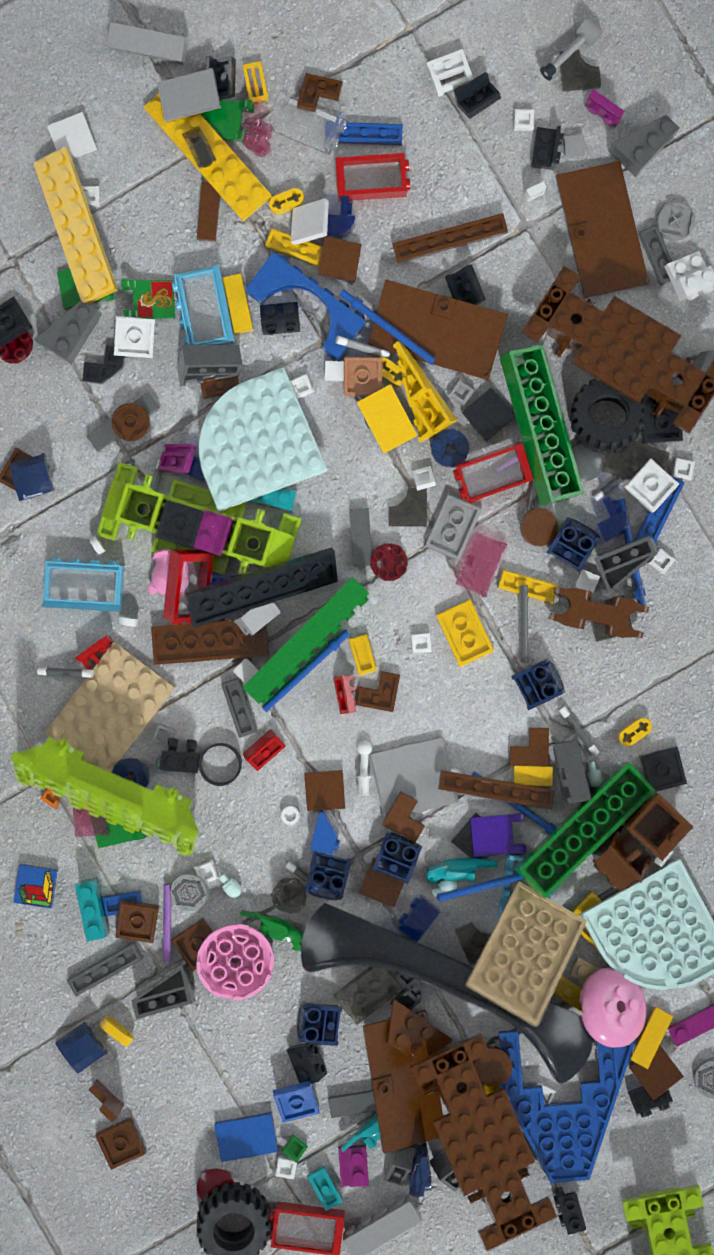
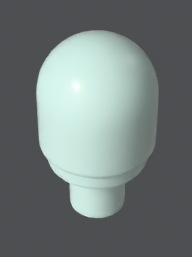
[586,761,603,788]
[218,873,241,898]
[431,880,458,898]

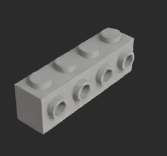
[107,20,189,64]
[343,1194,422,1255]

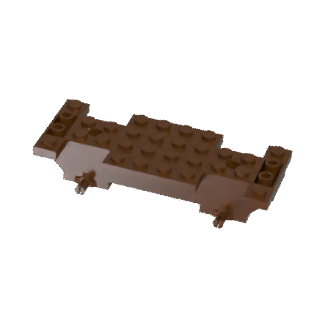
[522,266,714,434]
[410,1033,557,1252]

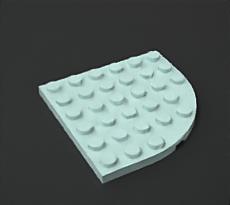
[199,367,327,512]
[579,858,714,990]

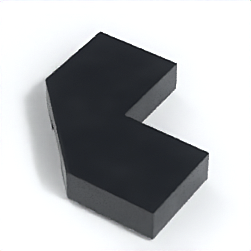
[82,346,125,384]
[394,972,421,1010]

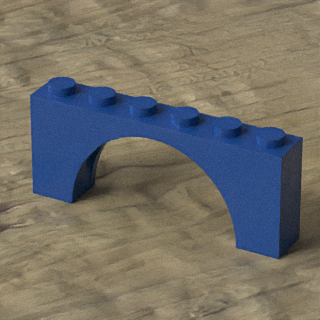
[245,253,366,361]

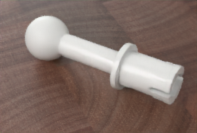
[356,740,372,796]

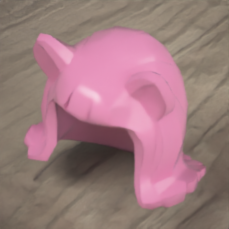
[148,549,196,603]

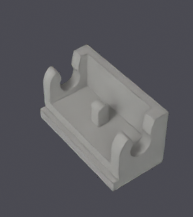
[234,602,281,636]

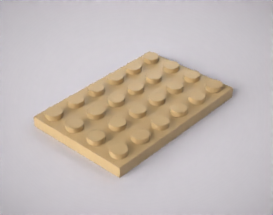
[45,642,176,773]
[466,881,587,1026]

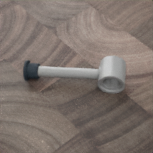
[540,17,603,81]

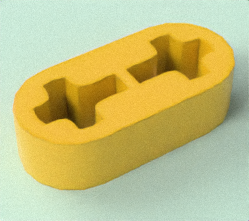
[269,188,304,215]
[383,357,405,386]
[617,718,652,746]
[100,1016,134,1047]

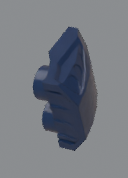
[9,453,55,502]
[546,517,600,572]
[511,658,565,710]
[372,831,422,884]
[305,851,351,900]
[297,1001,343,1046]
[55,1021,108,1074]
[409,1143,432,1197]

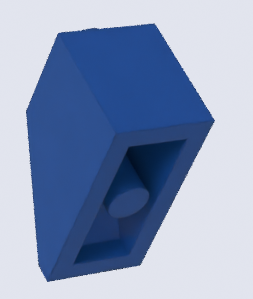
[310,810,340,855]

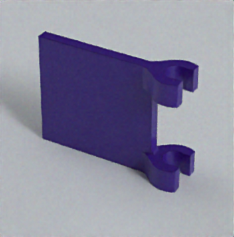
[470,813,526,857]

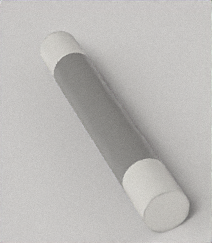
[335,336,390,359]

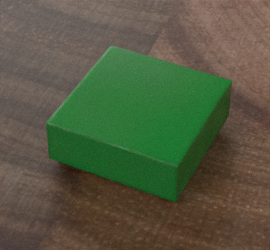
[281,1134,308,1163]

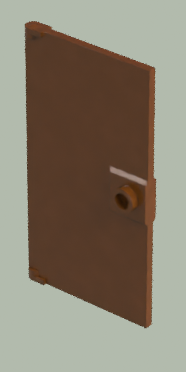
[555,161,650,298]
[368,279,508,380]
[362,1010,443,1154]

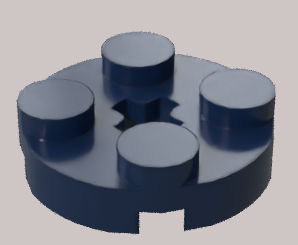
[431,429,469,468]
[112,758,150,788]

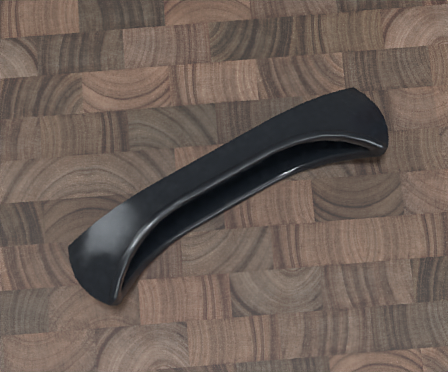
[301,903,594,1084]

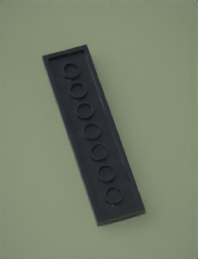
[185,547,338,628]

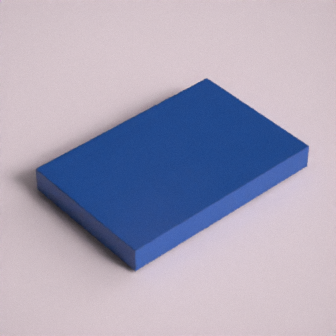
[214,1112,278,1162]

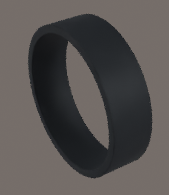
[199,743,242,786]

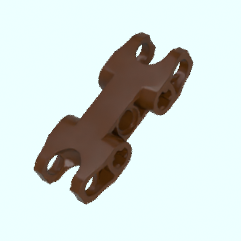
[548,588,649,638]

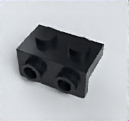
[205,56,236,100]
[454,72,501,119]
[445,264,486,305]
[260,302,301,335]
[286,1042,327,1083]
[553,1187,586,1235]

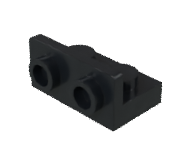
[531,126,564,170]
[627,1086,673,1118]

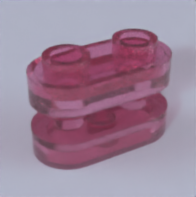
[242,117,273,157]

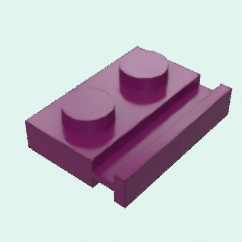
[585,89,625,128]
[157,444,197,473]
[194,510,233,556]
[338,1145,369,1188]

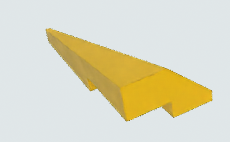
[393,341,457,442]

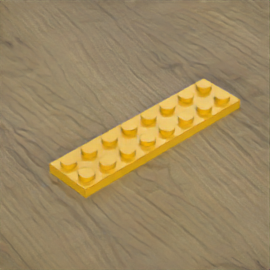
[143,94,272,222]
[33,146,118,305]

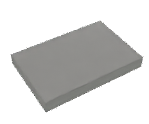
[157,68,221,122]
[424,493,482,561]

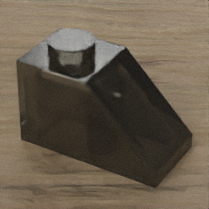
[182,126,216,169]

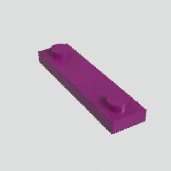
[667,1004,714,1047]

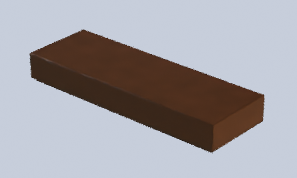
[197,181,220,242]

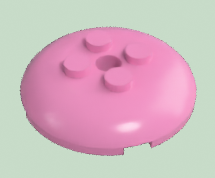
[197,924,274,1000]
[580,967,646,1047]

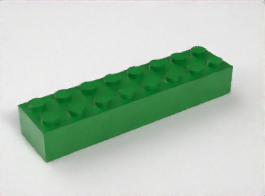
[500,344,584,506]
[242,577,369,704]
[514,762,655,899]

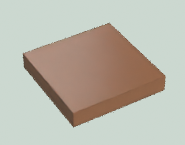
[344,357,383,396]

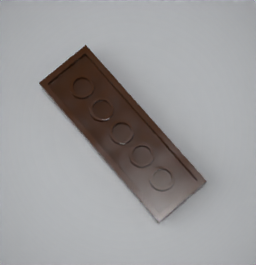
[151,620,269,665]

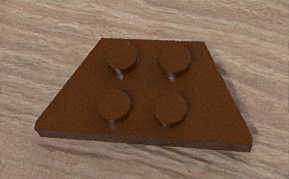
[386,999,453,1062]

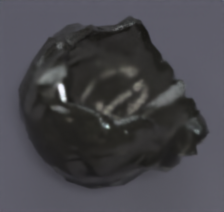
[271,877,307,914]

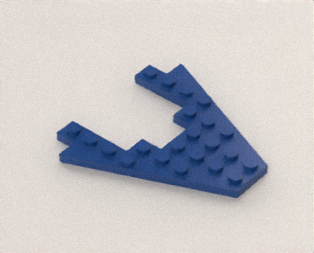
[499,1030,635,1183]

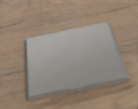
[369,737,458,818]

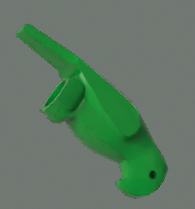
[240,910,304,951]

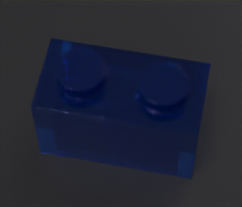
[398,895,440,943]

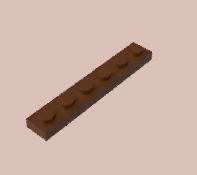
[392,213,508,264]
[438,770,555,810]

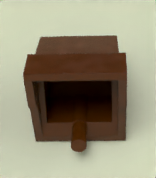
[624,792,693,861]
[592,824,651,891]

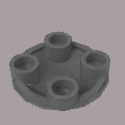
[572,443,604,481]

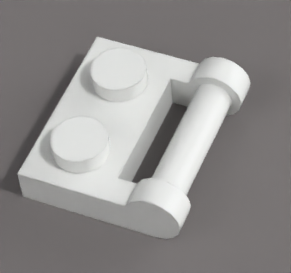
[426,49,473,97]

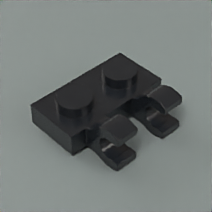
[159,737,200,773]

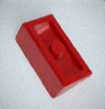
[243,729,286,771]

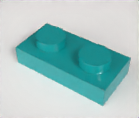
[307,1165,343,1211]

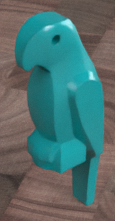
[427,858,498,884]
[341,1115,380,1152]

